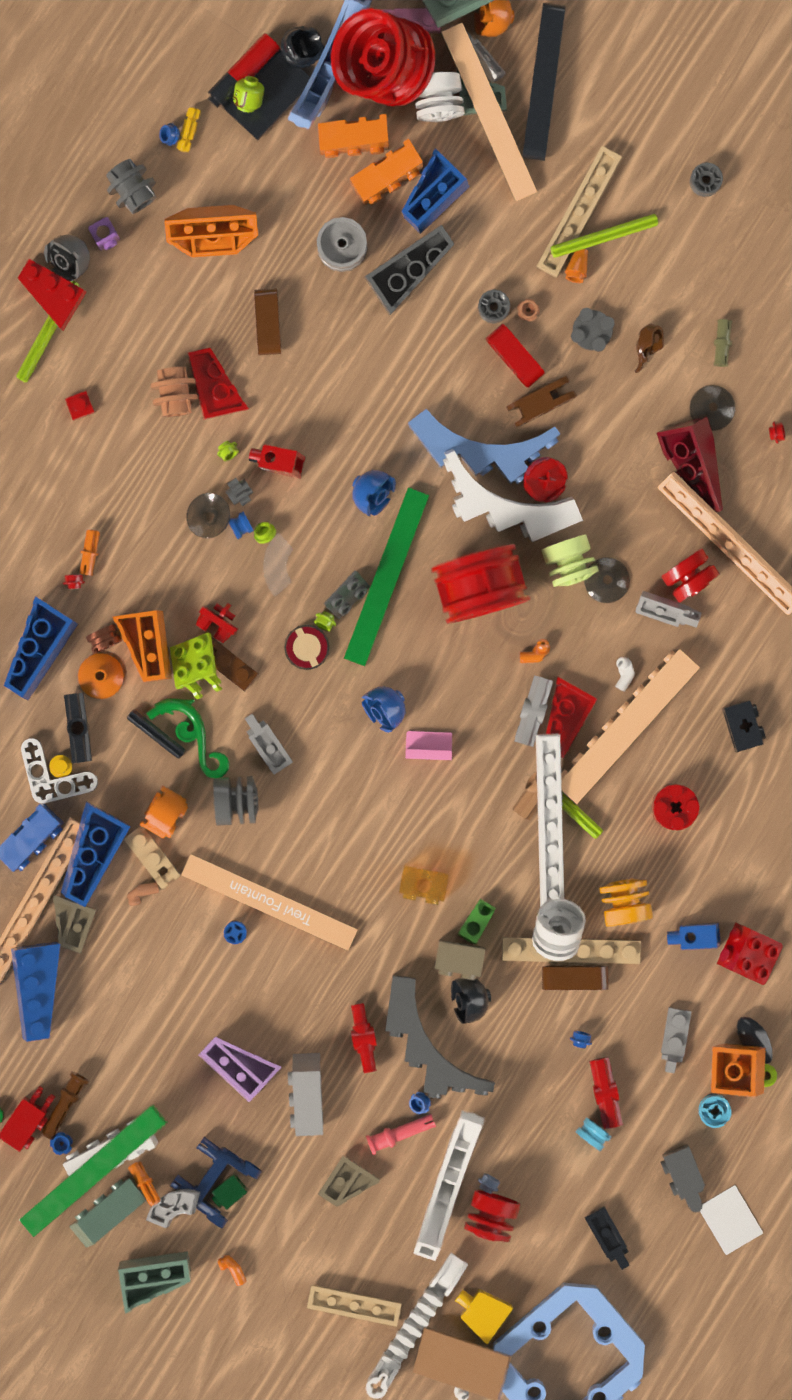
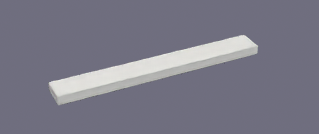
[536,733,564,906]

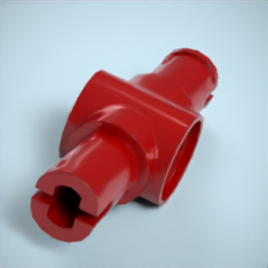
[351,1003,377,1074]

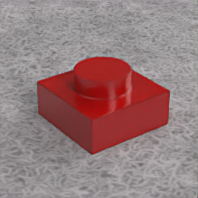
[65,391,95,421]

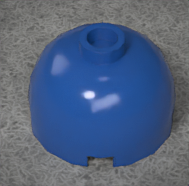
[352,470,396,517]
[362,686,406,733]

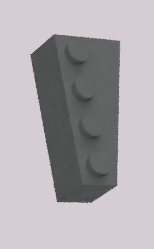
[364,225,454,315]

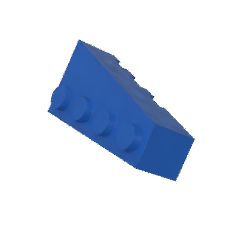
[4,596,78,700]
[61,801,130,907]
[11,942,60,1042]

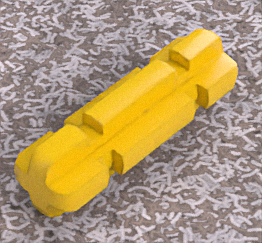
[177,107,201,152]

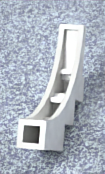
[443,449,583,542]
[413,1111,484,1261]

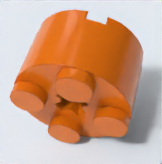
[139,785,188,839]

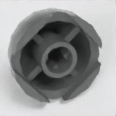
[44,234,90,281]

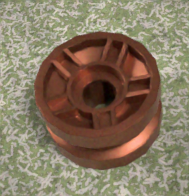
[86,624,122,654]

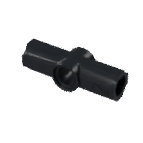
[64,693,92,763]

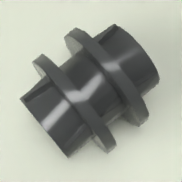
[106,159,156,214]

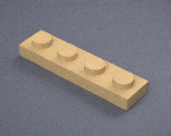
[307,1284,402,1327]

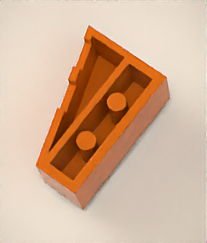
[112,610,172,682]

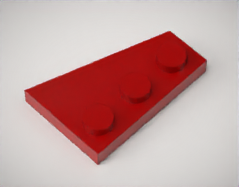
[17,259,87,331]
[187,348,249,420]
[546,677,598,759]

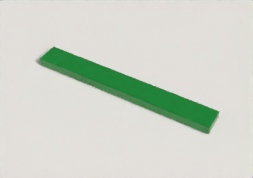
[344,487,429,667]
[19,1105,168,1238]

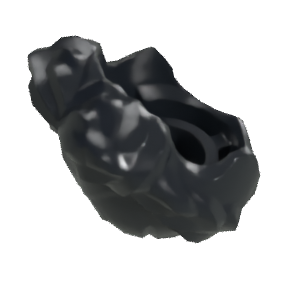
[281,26,325,68]

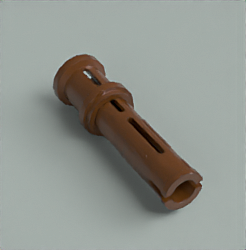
[40,1071,90,1140]

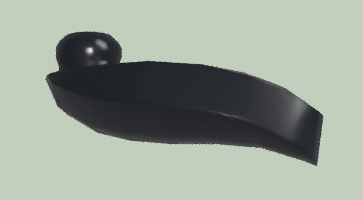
[737,1017,773,1064]

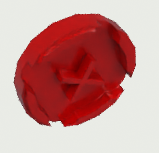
[524,457,568,502]

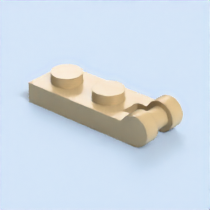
[124,826,181,890]

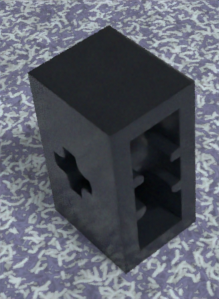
[722,701,766,753]

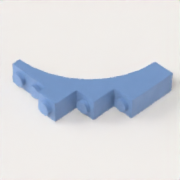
[288,0,372,129]
[408,409,560,485]

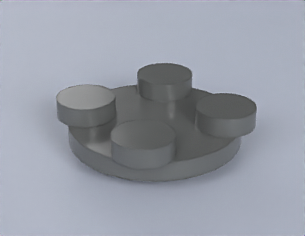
[571,308,615,352]

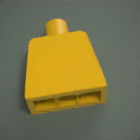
[455,1289,513,1344]

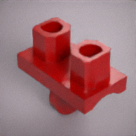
[196,603,238,643]

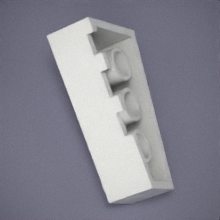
[63,1119,159,1176]

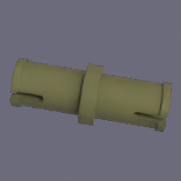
[714,319,732,367]

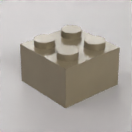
[435,940,485,980]

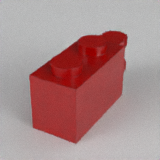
[0,1086,56,1152]

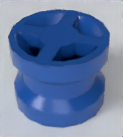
[227,511,254,539]
[224,921,247,944]

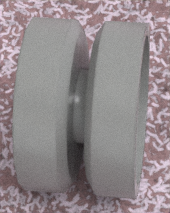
[317,217,367,272]

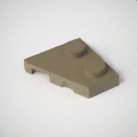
[318,1155,380,1207]

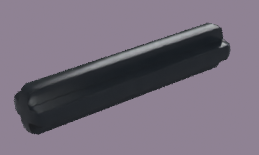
[127,709,186,759]

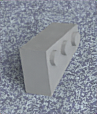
[288,1053,323,1136]

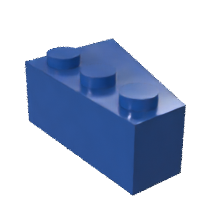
[402,148,469,234]

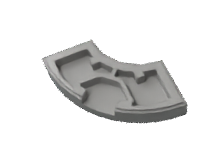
[146,1189,200,1228]

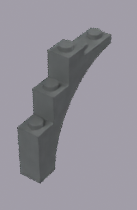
[385,975,495,1098]

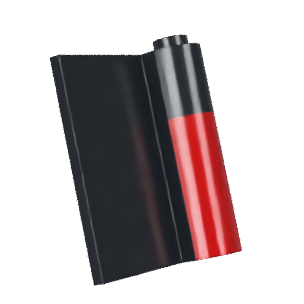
[208,33,310,141]

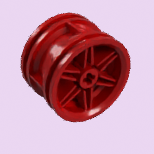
[331,8,435,107]
[431,544,531,624]

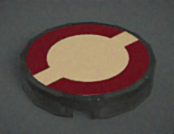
[284,625,330,670]

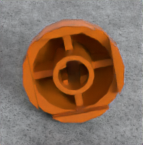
[474,0,515,37]

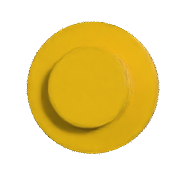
[49,755,72,778]

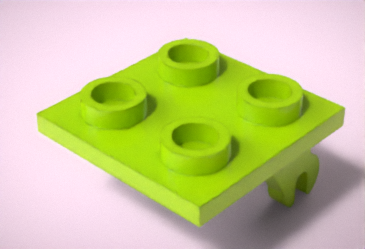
[170,632,222,699]

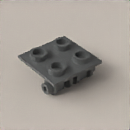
[323,570,371,619]

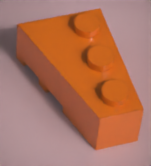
[318,114,389,158]
[350,138,423,205]

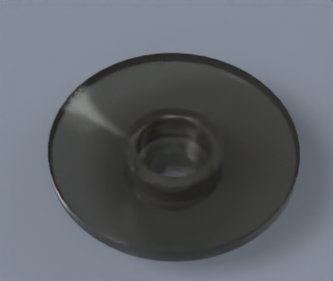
[689,385,735,431]
[186,493,230,538]
[584,558,630,603]

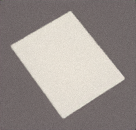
[700,1185,763,1255]

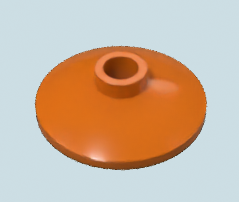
[78,653,124,699]

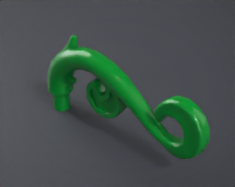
[146,698,230,778]

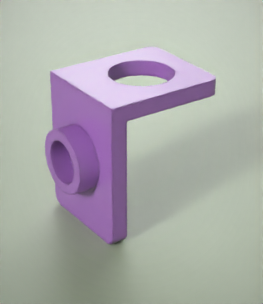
[88,217,120,251]

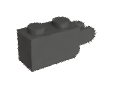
[660,1144,705,1213]

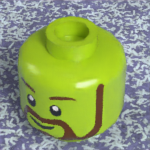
[233,76,264,113]

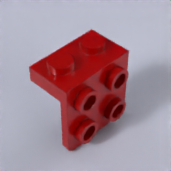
[717,922,783,985]

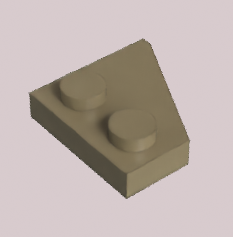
[53,895,96,954]

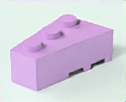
[198,1037,281,1102]

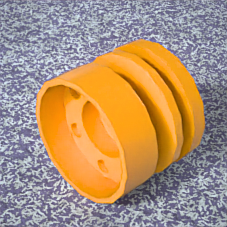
[599,878,653,926]

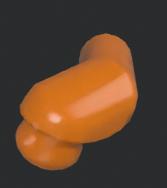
[520,639,550,663]
[217,1255,247,1286]

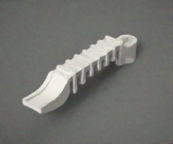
[366,1253,468,1399]

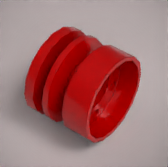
[464,1190,521,1242]

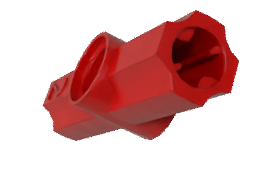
[589,1057,623,1129]

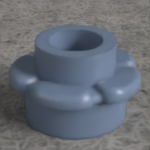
[478,1173,500,1194]

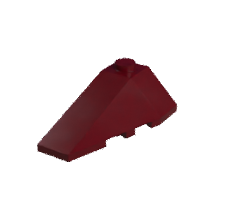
[656,417,723,512]

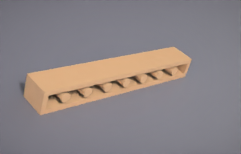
[561,649,700,804]

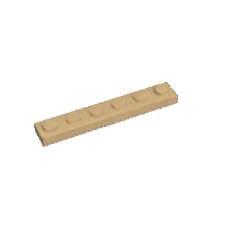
[537,146,622,278]
[502,937,641,964]

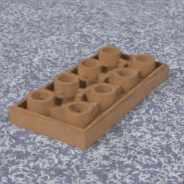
[413,1327,512,1400]

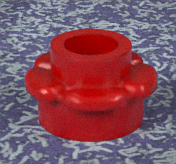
[769,421,786,444]
[63,574,85,589]

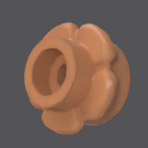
[517,299,540,321]

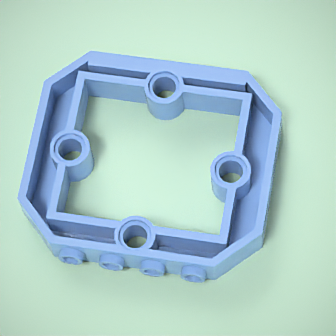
[493,1283,645,1400]

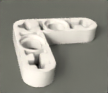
[21,739,98,803]

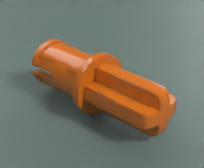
[79,529,100,576]
[128,1161,161,1206]

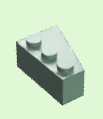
[69,1179,146,1248]
[118,1251,191,1314]

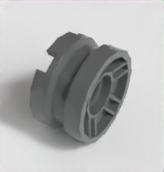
[690,162,723,197]
[478,289,510,324]

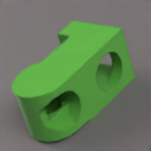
[457,898,496,945]

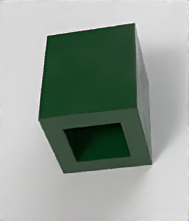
[212,1173,249,1210]

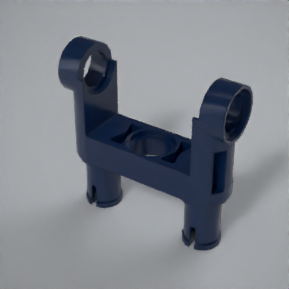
[170,1136,262,1229]

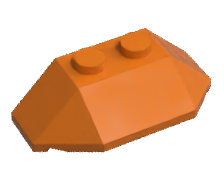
[164,205,258,257]

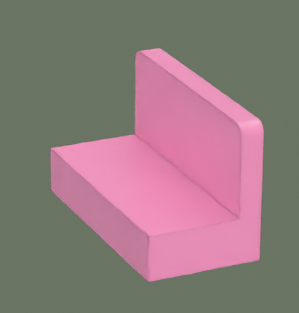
[406,731,452,760]

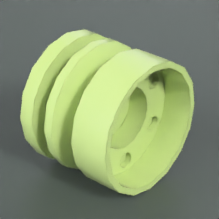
[541,535,599,587]

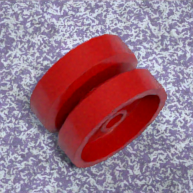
[661,548,720,603]

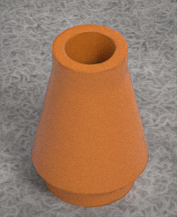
[565,249,588,283]

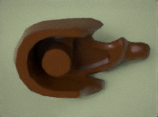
[635,323,664,373]

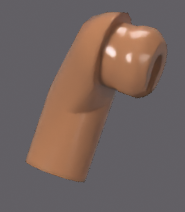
[127,882,159,906]

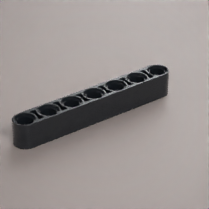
[522,3,566,161]

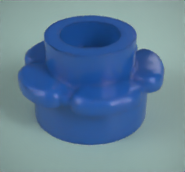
[160,123,180,146]
[570,1030,592,1048]
[409,1092,431,1114]
[50,1132,73,1155]

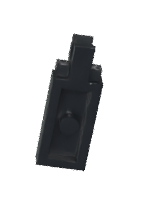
[584,1206,630,1270]

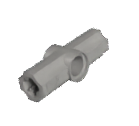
[514,675,553,747]

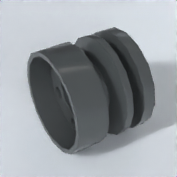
[213,776,259,826]

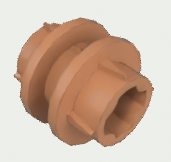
[150,367,198,417]

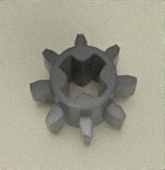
[225,478,253,506]

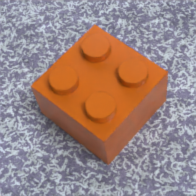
[711,1044,765,1097]

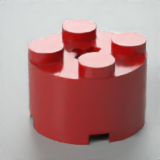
[652,784,700,830]

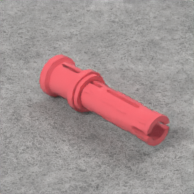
[366,1113,436,1155]

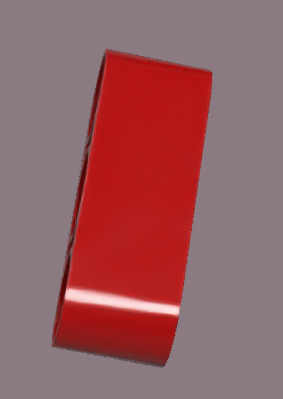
[485,323,545,388]

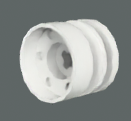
[415,72,465,122]
[532,899,586,961]

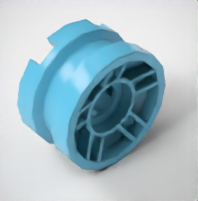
[699,1094,731,1128]
[575,1117,612,1151]

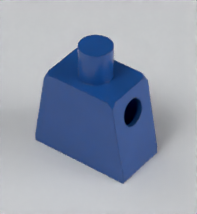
[667,922,721,950]

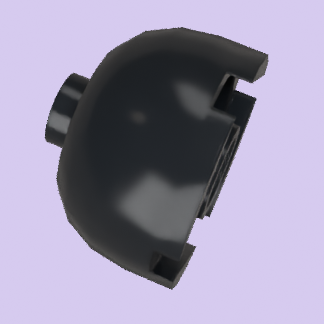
[451,978,491,1024]

